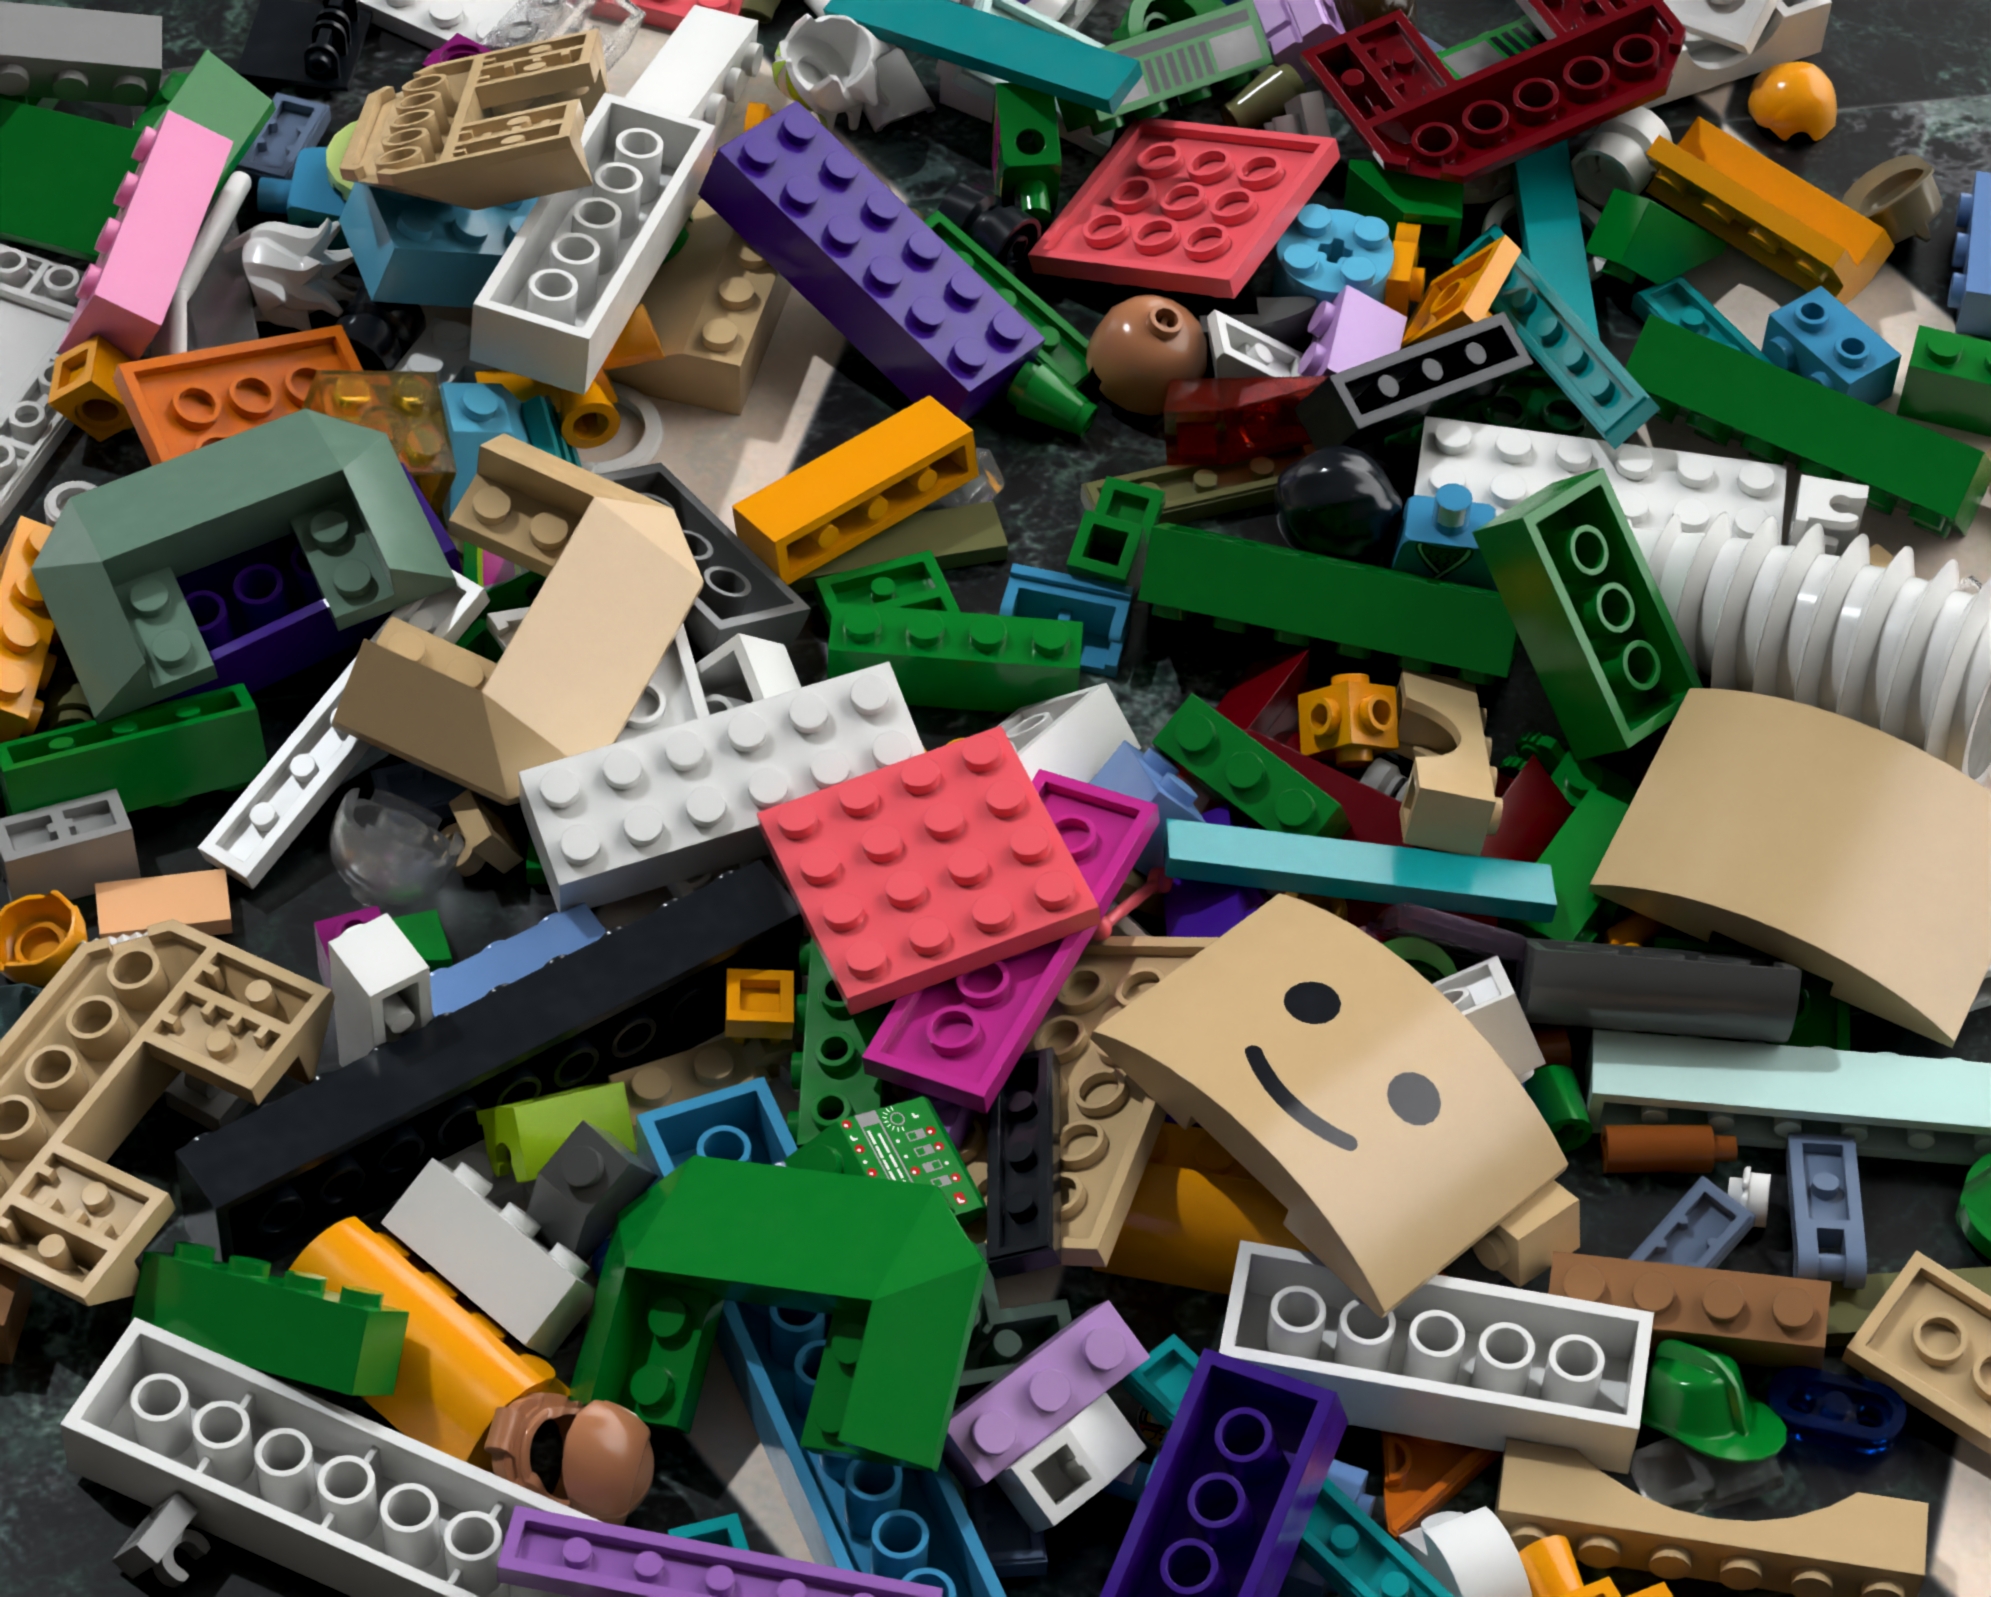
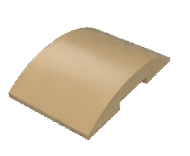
[1588,688,1991,1048]

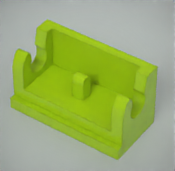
[476,1081,637,1182]

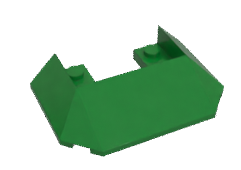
[0,49,276,262]
[569,1155,988,1472]

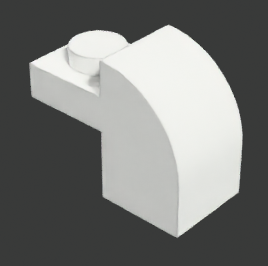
[1399,1506,1532,1597]

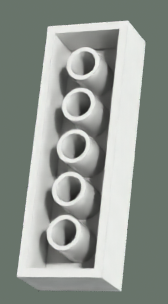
[469,93,716,395]
[1414,416,1787,545]
[518,661,925,913]
[1219,1240,1654,1474]

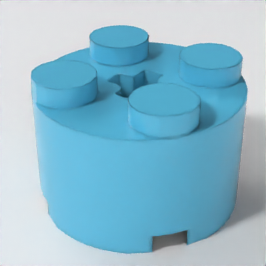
[1271,204,1394,308]

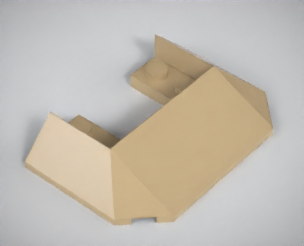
[339,28,609,211]
[332,433,704,806]
[0,919,335,1306]

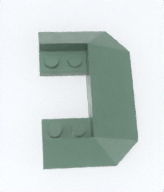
[31,408,457,725]

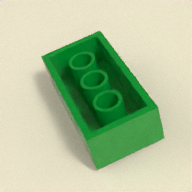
[1472,468,1703,761]

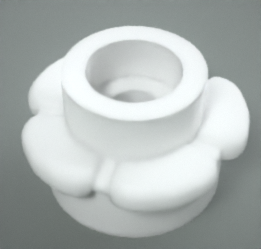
[1728,1166,1771,1228]

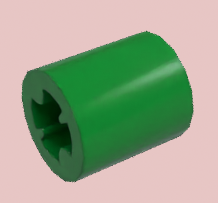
[1525,1065,1593,1153]

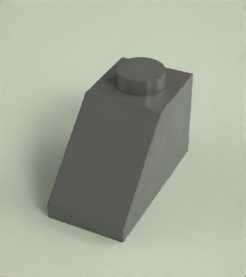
[526,1120,658,1263]

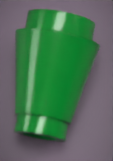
[1005,361,1099,438]

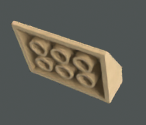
[608,199,792,416]

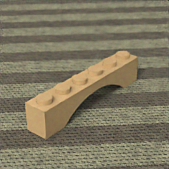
[1494,1438,1929,1597]

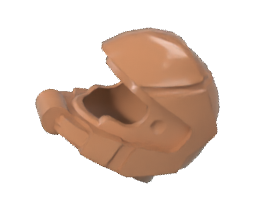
[484,1393,654,1526]

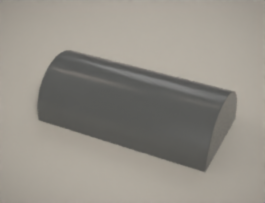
[599,462,811,658]
[1516,937,1802,1043]

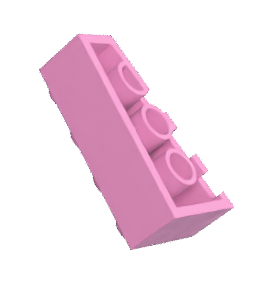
[57,110,234,361]

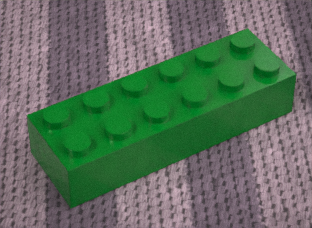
[1625,314,1991,539]
[1138,522,1520,686]

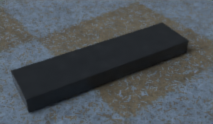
[987,1047,1061,1279]

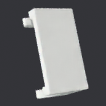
[1785,475,1869,556]

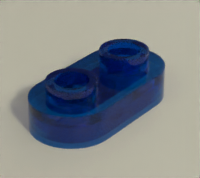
[1764,1366,1907,1454]

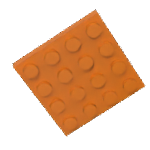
[113,324,418,486]

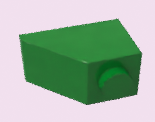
[1585,188,1728,286]

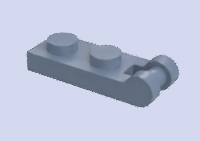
[1785,1133,1867,1290]

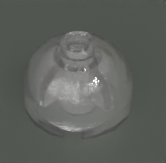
[329,788,465,909]

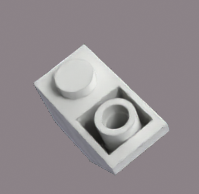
[994,1392,1147,1534]

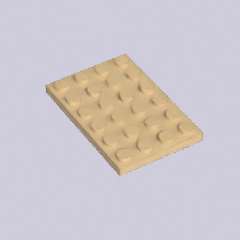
[957,936,1219,1267]

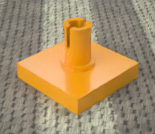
[1400,234,1522,350]

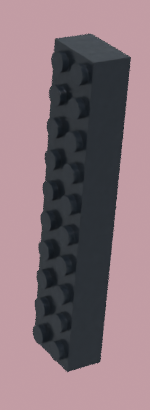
[175,859,803,1264]

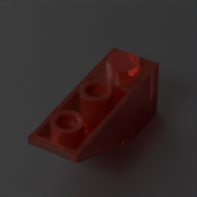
[1163,376,1329,465]

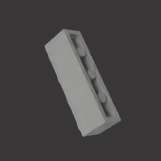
[0,1,162,107]

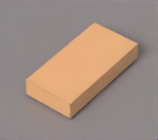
[95,868,233,939]

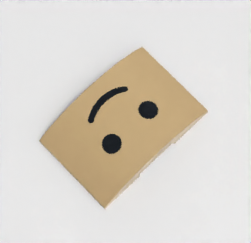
[1090,893,1569,1319]

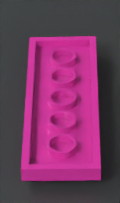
[862,769,1160,1114]

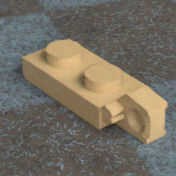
[608,1037,797,1141]

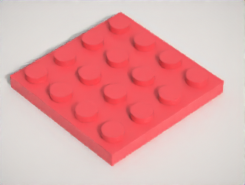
[1028,118,1341,299]
[757,725,1101,1016]

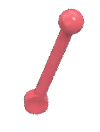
[1091,867,1173,941]

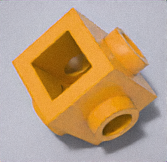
[1298,673,1399,768]

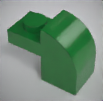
[1066,476,1166,597]

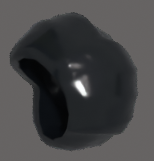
[1274,446,1403,563]

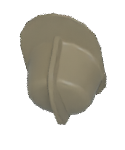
[1841,154,1943,244]

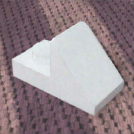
[1207,309,1303,414]

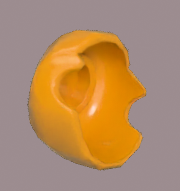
[1748,61,1837,141]
[0,890,88,987]

